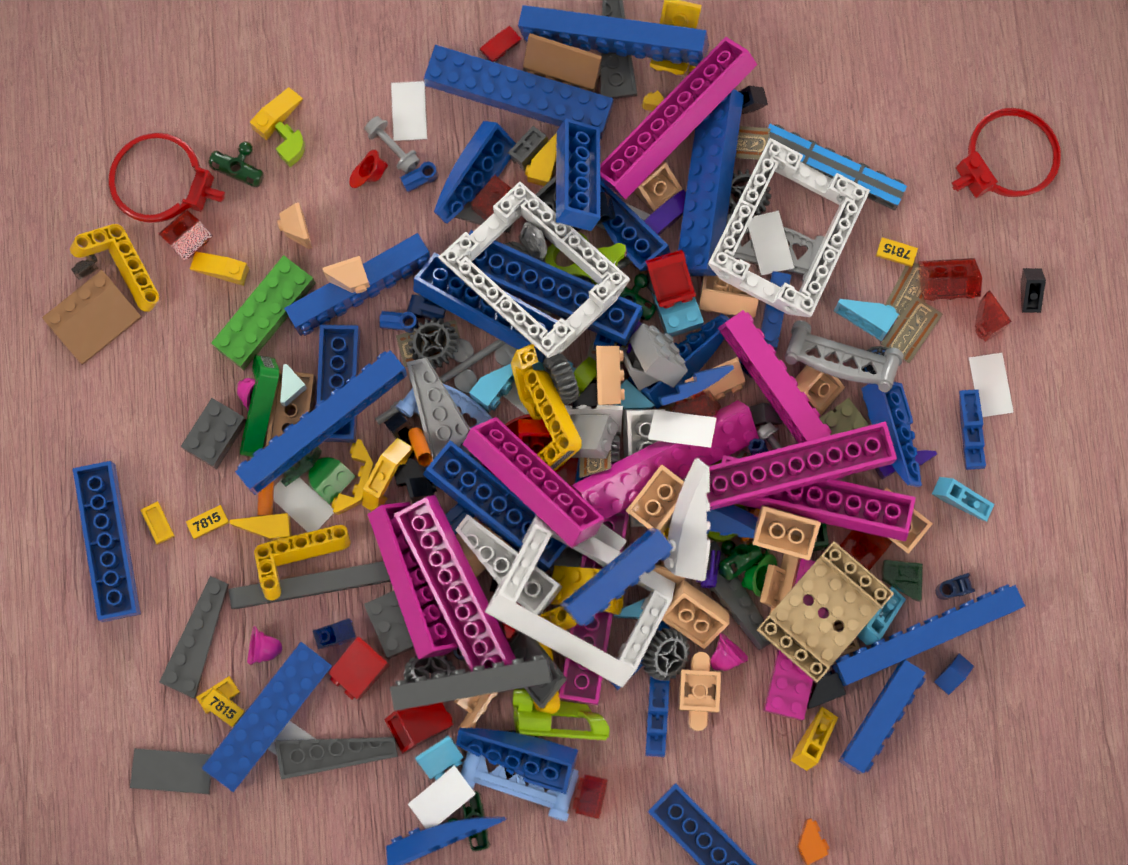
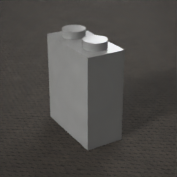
[570,414,618,459]

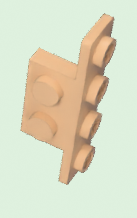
[760,553,801,613]
[454,692,498,729]

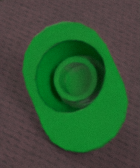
[741,554,777,597]

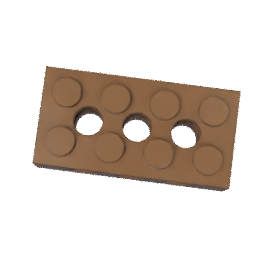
[266,371,317,446]

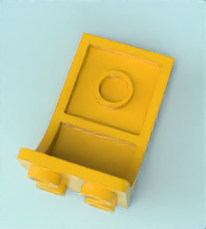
[650,0,702,75]
[550,565,625,615]

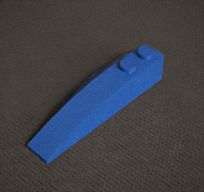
[434,121,516,224]
[600,179,670,271]
[628,314,730,409]
[861,382,922,487]
[668,505,758,538]
[456,727,578,794]
[386,816,506,865]

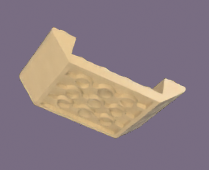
[757,542,894,683]

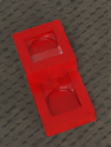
[480,26,522,62]

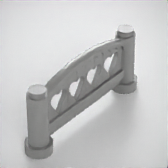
[726,214,824,283]
[785,321,904,392]

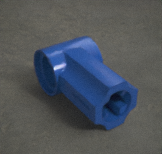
[400,162,438,192]
[379,311,419,333]

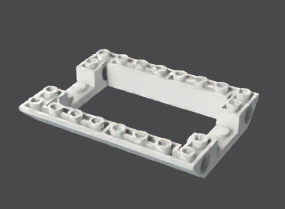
[708,138,870,317]
[438,182,630,358]
[485,514,676,687]

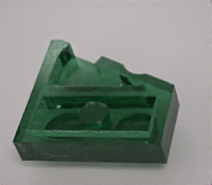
[281,446,322,487]
[882,560,923,602]

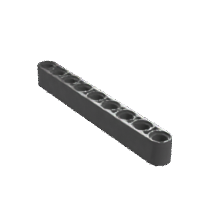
[228,561,391,609]

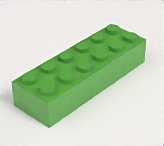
[211,255,316,370]

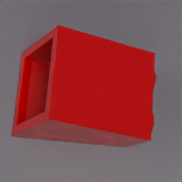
[328,636,391,700]
[384,702,453,754]

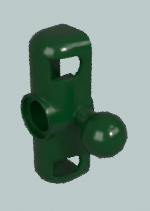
[208,141,264,188]
[620,273,656,321]
[718,540,770,580]
[447,791,490,851]

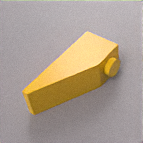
[250,87,303,141]
[525,133,557,186]
[189,251,250,286]
[229,513,292,541]
[791,707,838,771]

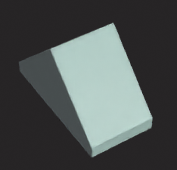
[280,364,307,406]

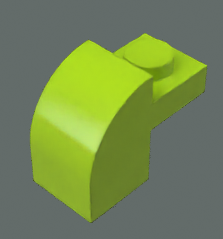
[275,121,305,167]
[574,356,597,396]

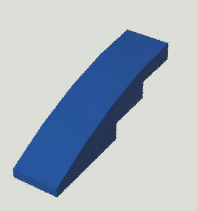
[658,364,734,405]
[959,389,986,470]
[645,677,670,757]

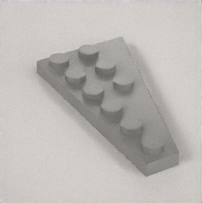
[407,357,483,464]

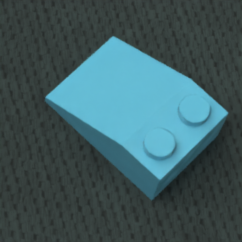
[650,291,704,337]
[834,299,899,341]
[415,736,464,780]

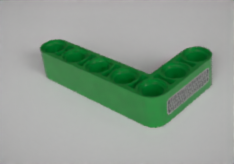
[240,355,279,457]

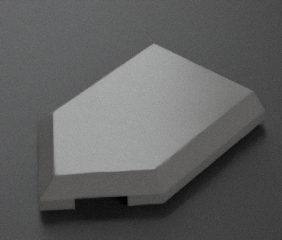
[519,222,547,262]

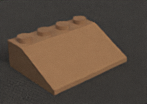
[523,33,602,93]
[42,270,141,365]

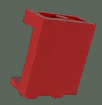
[645,249,696,308]

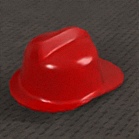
[349,150,388,188]

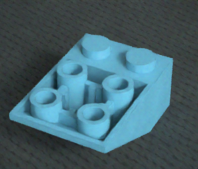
[469,364,514,413]

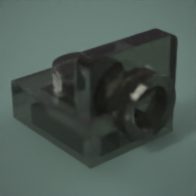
[71,254,99,280]

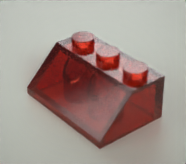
[918,258,982,301]

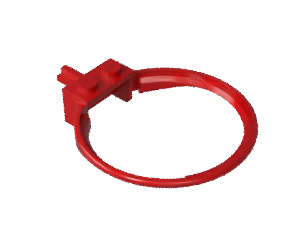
[952,108,1061,198]
[109,133,225,223]

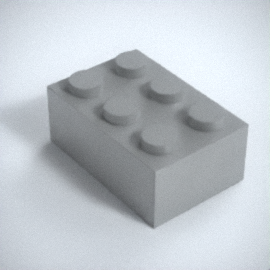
[629,323,688,388]

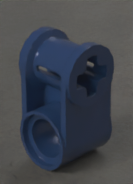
[935,573,976,600]

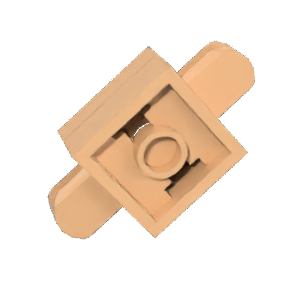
[678,652,721,731]

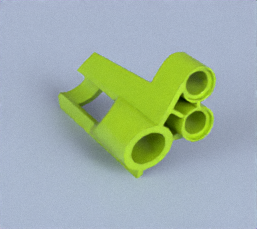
[513,687,610,740]

